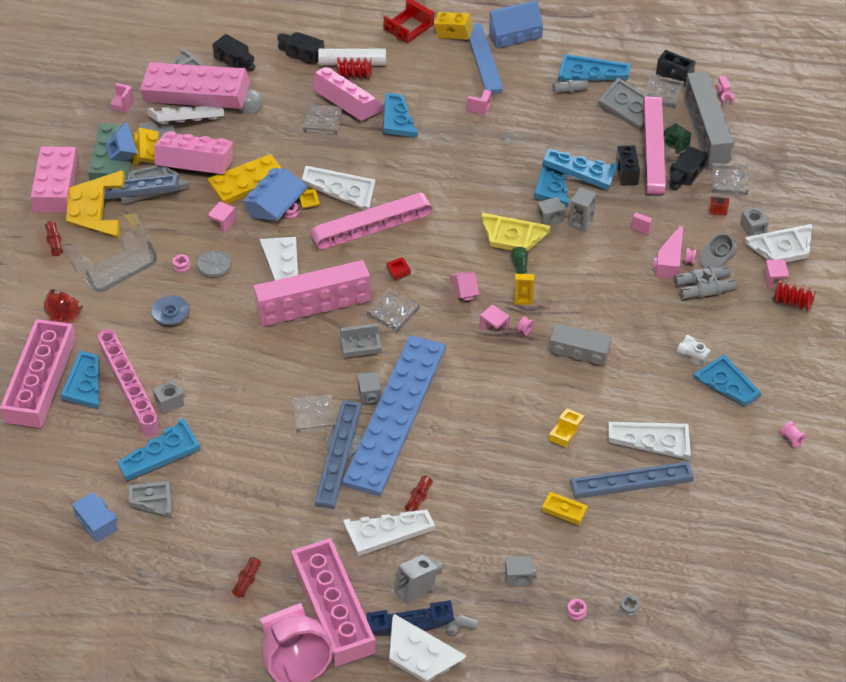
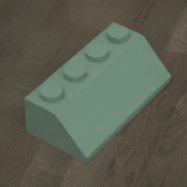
[88,123,133,181]

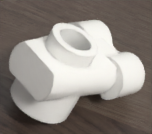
[677,335,711,365]

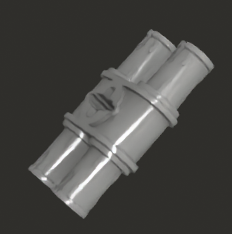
[674,265,737,300]

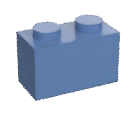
[72,492,118,543]

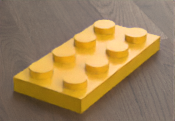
[207,154,282,204]

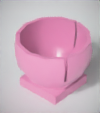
[260,603,333,682]

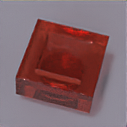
[709,197,729,216]

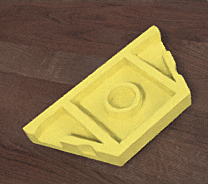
[482,213,550,253]

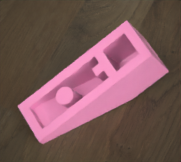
[653,226,683,279]

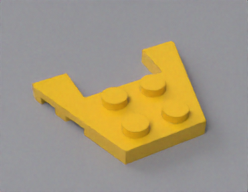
[66,171,125,238]

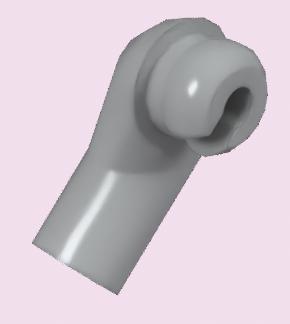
[446,615,478,635]

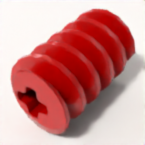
[337,57,372,79]
[774,280,816,312]

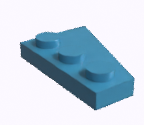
[383,93,418,138]
[534,165,569,208]
[61,350,99,409]
[693,354,761,407]

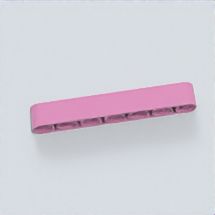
[643,97,665,194]
[310,193,432,249]
[98,329,159,437]

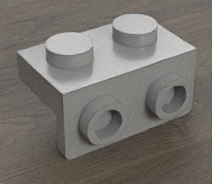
[340,323,382,358]

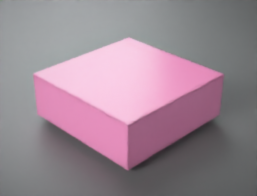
[632,212,652,235]

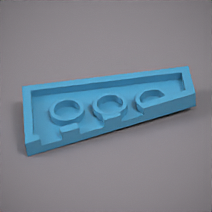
[558,54,631,81]
[542,149,618,190]
[118,418,200,481]

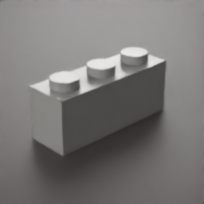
[549,324,612,366]

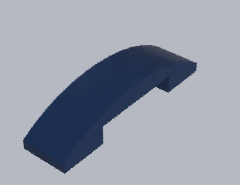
[366,600,455,636]

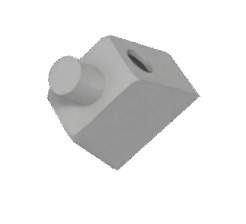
[394,555,443,605]

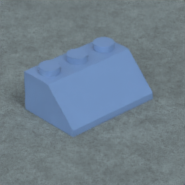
[489,0,543,49]
[243,168,308,221]

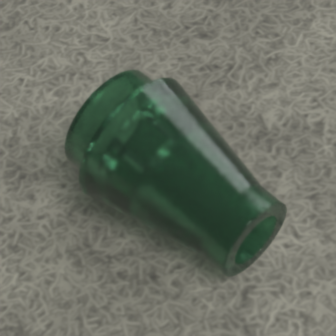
[510,247,528,274]

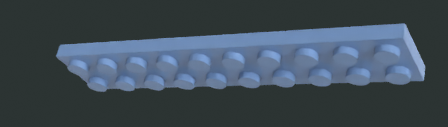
[342,335,446,497]

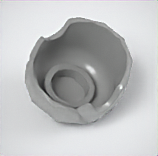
[239,89,263,114]

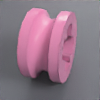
[283,202,298,219]
[684,248,697,266]
[173,254,190,273]
[517,316,534,336]
[567,599,587,620]

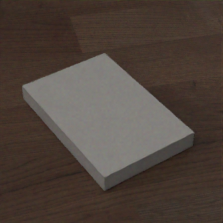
[598,77,649,130]

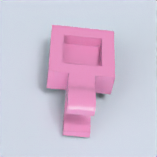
[716,76,734,105]

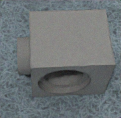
[537,197,566,225]
[740,207,768,237]
[357,371,381,404]
[153,380,185,415]
[505,556,537,587]

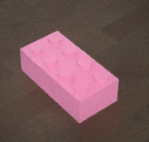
[155,132,233,174]
[30,147,79,212]

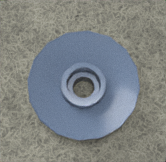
[152,295,189,325]

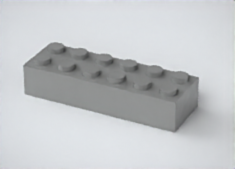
[684,71,734,170]

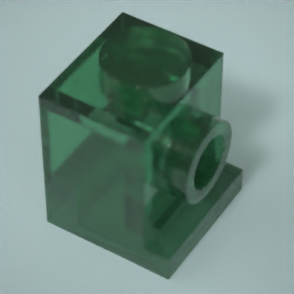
[663,123,692,154]

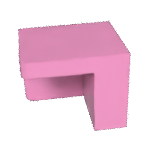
[110,83,134,113]
[467,90,491,115]
[208,201,236,233]
[764,259,789,288]
[480,304,510,331]

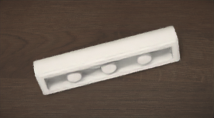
[318,49,386,66]

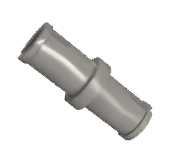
[552,80,588,94]

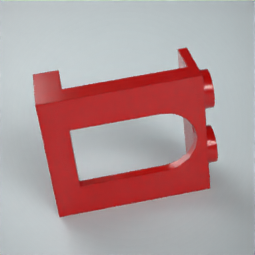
[383,0,434,44]

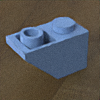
[106,122,137,162]

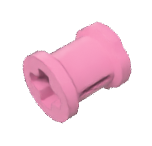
[780,421,807,448]

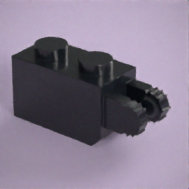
[277,32,325,65]
[212,34,255,72]
[669,146,708,190]

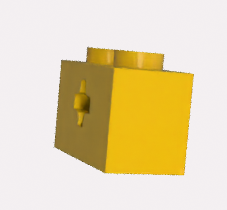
[434,12,474,40]

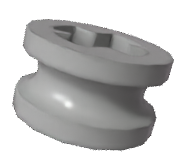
[620,595,640,616]

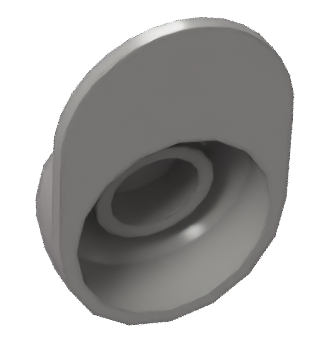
[700,233,737,268]

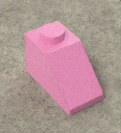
[449,271,479,301]

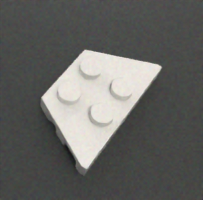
[745,224,812,262]
[389,614,466,682]

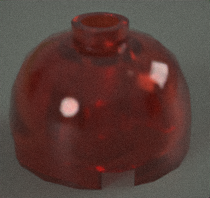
[44,289,83,323]

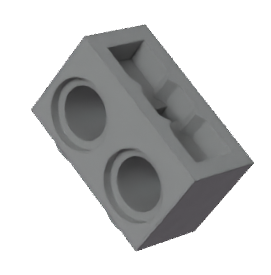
[569,187,596,232]

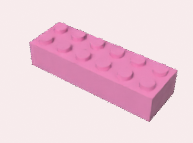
[140,62,250,109]
[254,260,371,327]
[0,319,76,428]
[291,538,376,667]

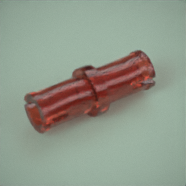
[45,221,63,256]
[405,475,433,512]
[232,557,261,598]

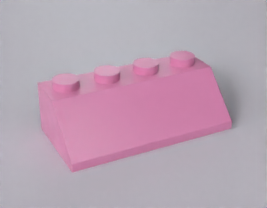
[312,67,384,121]

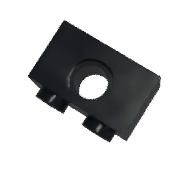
[656,49,696,86]
[616,145,640,186]

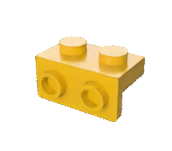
[132,127,159,166]

